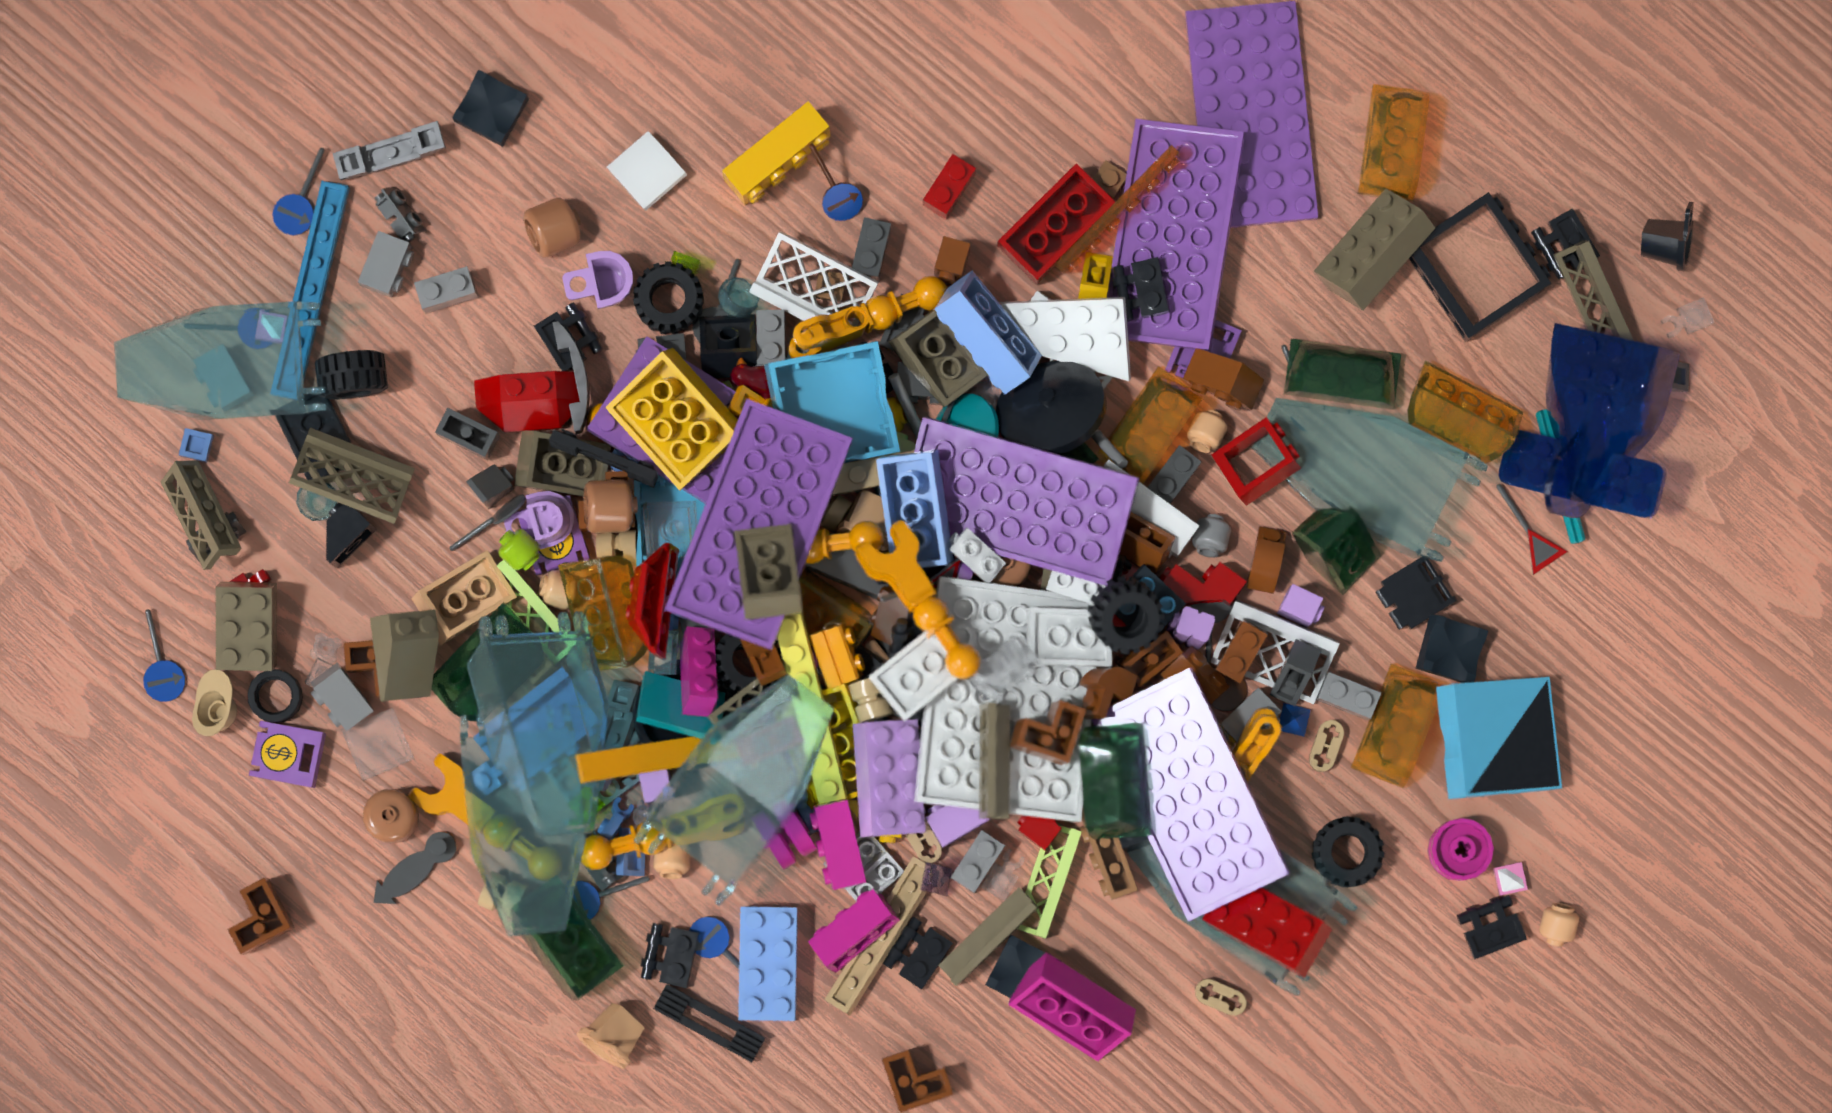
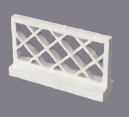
[749,231,879,343]
[1210,599,1340,704]

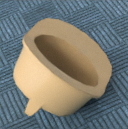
[192,670,237,736]

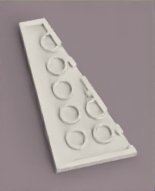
[999,297,1131,381]

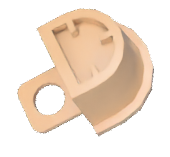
[836,490,889,552]
[577,1003,645,1069]

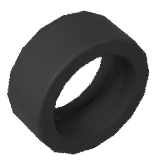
[248,669,303,723]

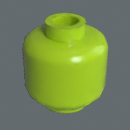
[498,529,540,570]

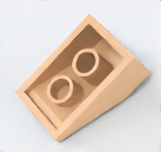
[411,550,517,645]

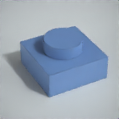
[179,428,214,462]

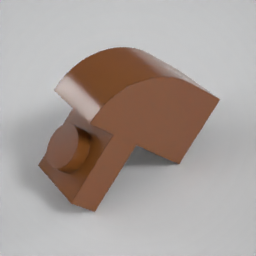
[1246,526,1286,594]
[740,639,787,686]
[1079,667,1138,720]

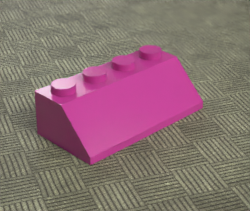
[1008,952,1136,1061]

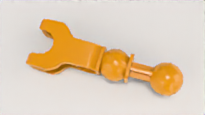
[788,276,947,358]
[855,520,981,679]
[806,521,884,564]
[1232,707,1281,782]
[408,754,563,882]
[578,794,745,870]

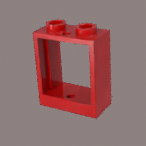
[1211,417,1301,506]

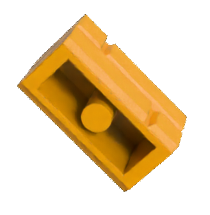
[809,622,865,689]

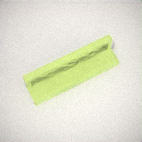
[497,560,580,666]
[1017,825,1082,939]

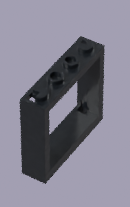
[1409,192,1551,342]

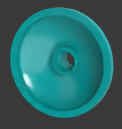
[936,393,999,437]

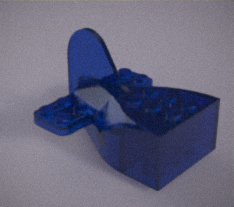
[1499,323,1680,518]

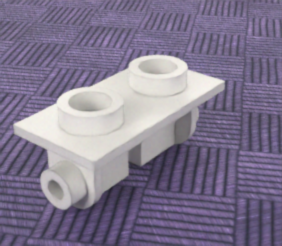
[949,528,1005,583]
[1046,571,1106,605]

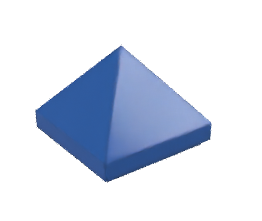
[1279,703,1311,737]

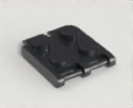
[1375,553,1457,630]

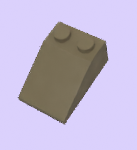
[889,309,988,407]
[514,431,611,497]
[734,524,802,620]
[370,610,439,702]

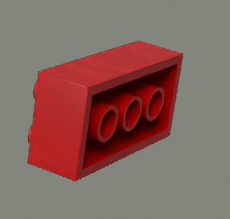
[997,163,1116,285]
[1202,887,1332,978]

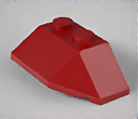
[474,371,580,433]
[626,543,679,659]

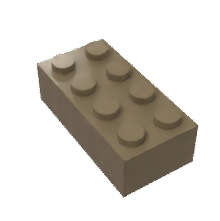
[1314,189,1435,311]

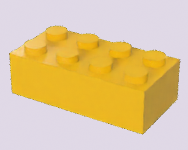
[722,101,831,205]

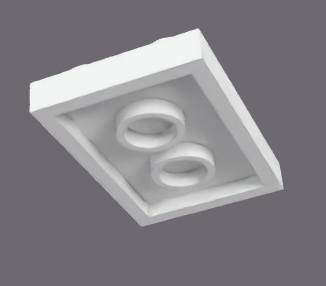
[1027,607,1112,667]
[869,631,958,722]

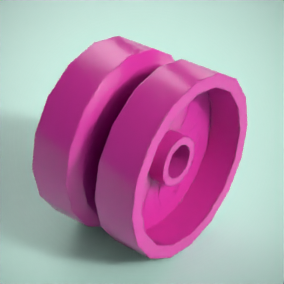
[751,797,817,870]
[1427,818,1494,881]

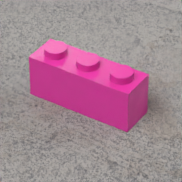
[679,626,718,717]
[809,799,866,890]
[808,889,900,973]

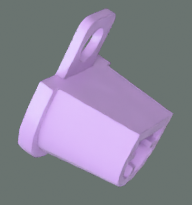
[562,251,633,309]
[504,491,574,549]

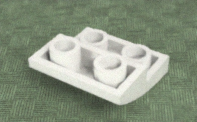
[607,131,687,211]
[823,831,904,902]

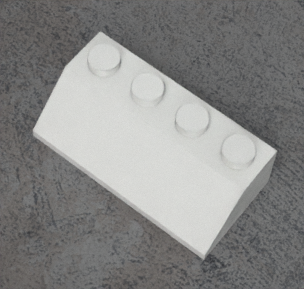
[1104,460,1199,558]

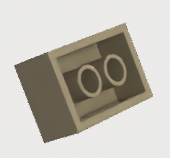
[216,582,277,671]

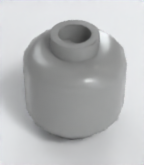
[1192,514,1231,558]

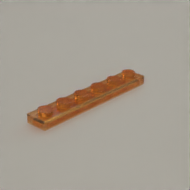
[1054,145,1181,273]

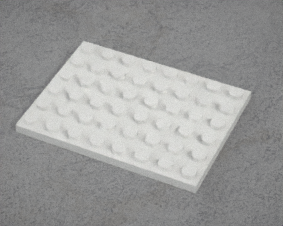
[914,577,1097,822]

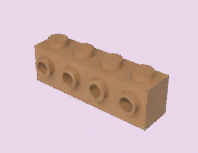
[1079,784,1138,900]

